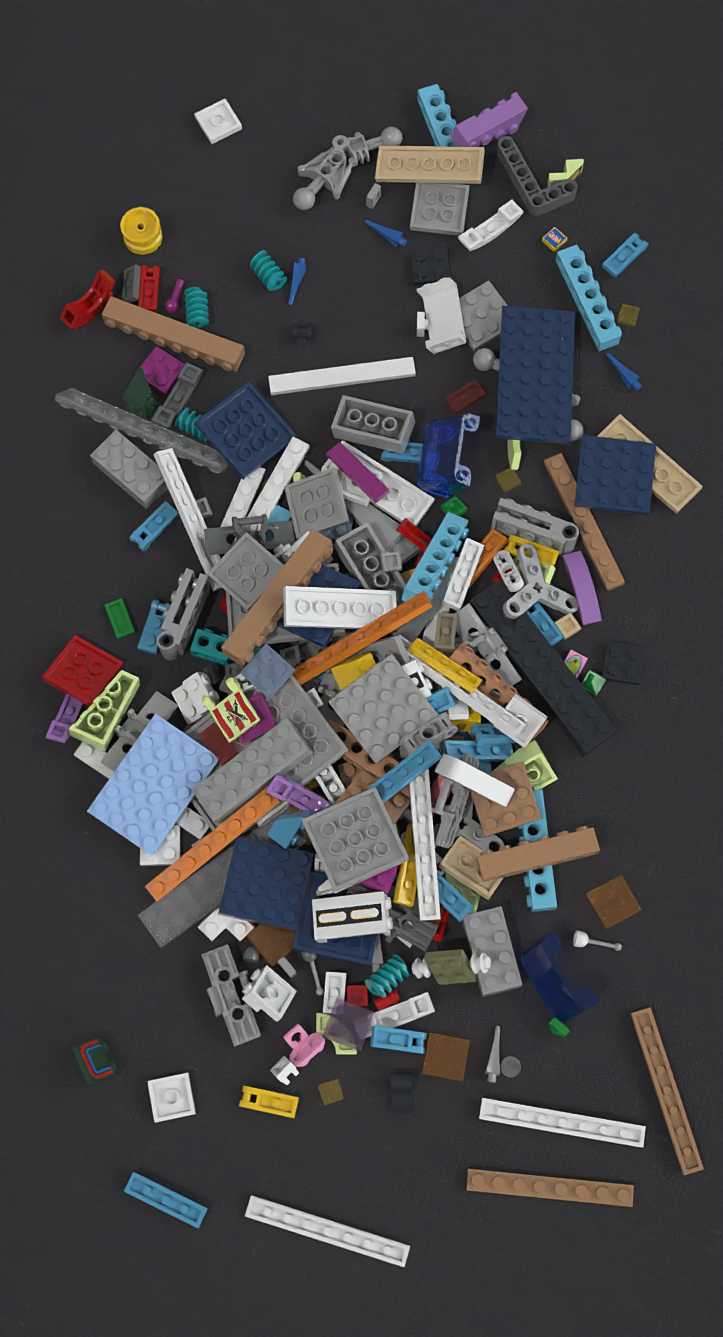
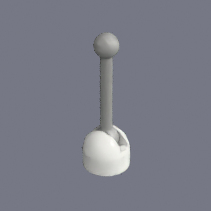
[573,930,622,951]

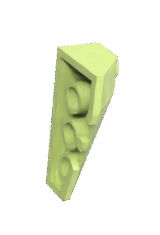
[492,740,558,790]

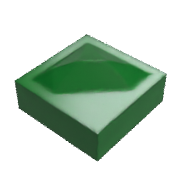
[441,496,468,517]
[581,669,607,696]
[548,1017,569,1038]

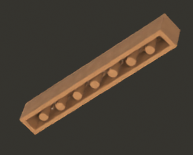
[102,297,245,372]
[221,529,333,667]

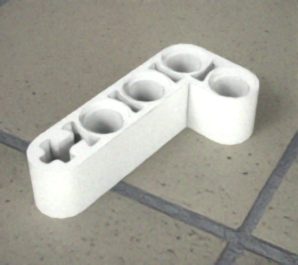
[435,753,515,807]

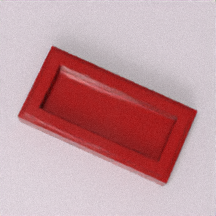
[396,518,432,553]

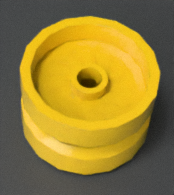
[120,207,163,255]

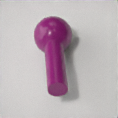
[165,279,184,313]

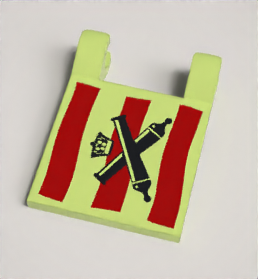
[202,677,261,743]

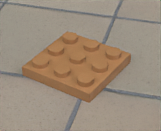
[471,762,542,837]
[333,769,411,825]

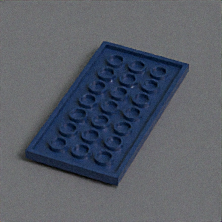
[495,305,575,445]

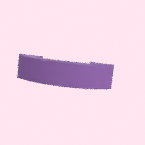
[562,551,601,626]
[46,694,84,743]
[266,774,333,815]

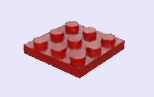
[42,635,123,707]

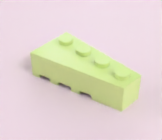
[69,670,140,751]

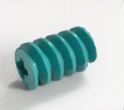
[250,250,287,291]
[184,287,209,328]
[174,407,209,444]
[365,955,409,998]

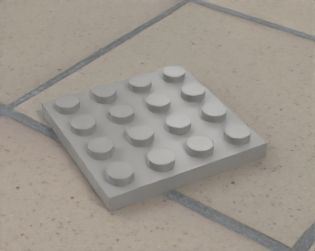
[328,653,438,763]
[302,787,409,893]

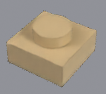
[554,613,581,640]

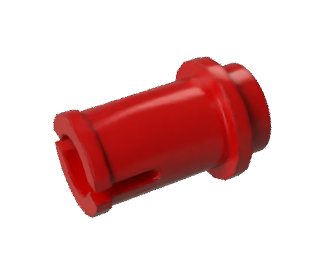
[373,989,401,1011]

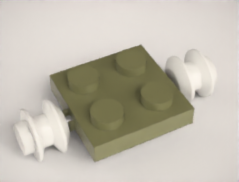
[412,949,491,985]

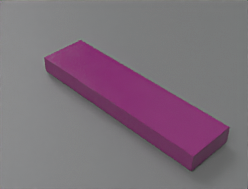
[326,442,390,504]

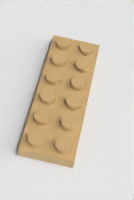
[375,146,485,184]
[597,415,703,514]

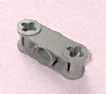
[399,712,458,756]

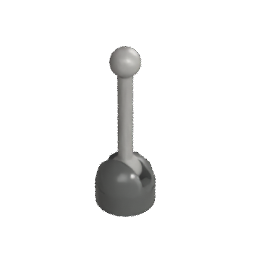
[301,952,324,996]

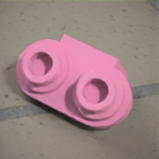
[284,1024,325,1067]

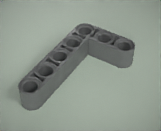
[497,136,577,216]

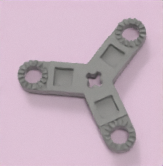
[503,544,578,619]
[433,792,504,853]

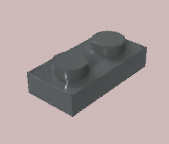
[122,264,141,303]

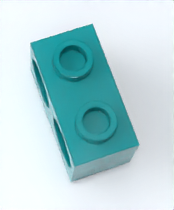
[190,629,230,666]

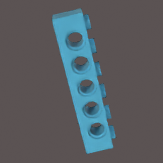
[417,84,465,184]
[556,245,622,351]
[401,512,469,602]
[518,790,557,912]

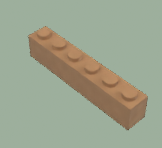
[476,826,600,883]

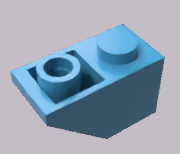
[267,811,312,849]

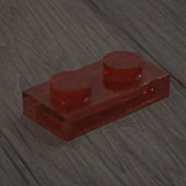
[445,379,486,415]
[199,722,239,766]

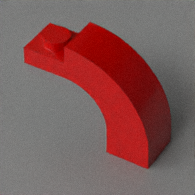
[60,270,116,330]

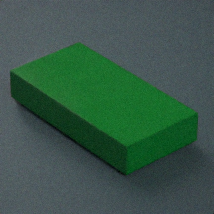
[105,598,135,640]

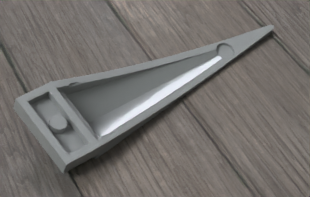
[305,460,422,565]

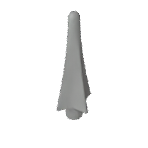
[371,933,383,973]
[485,1026,500,1083]

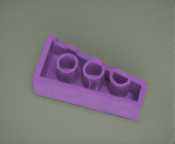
[450,92,528,147]

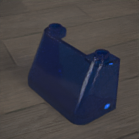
[417,413,480,498]
[520,931,599,1023]

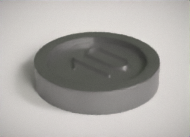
[500,1056,521,1077]

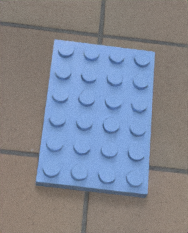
[87,714,220,856]

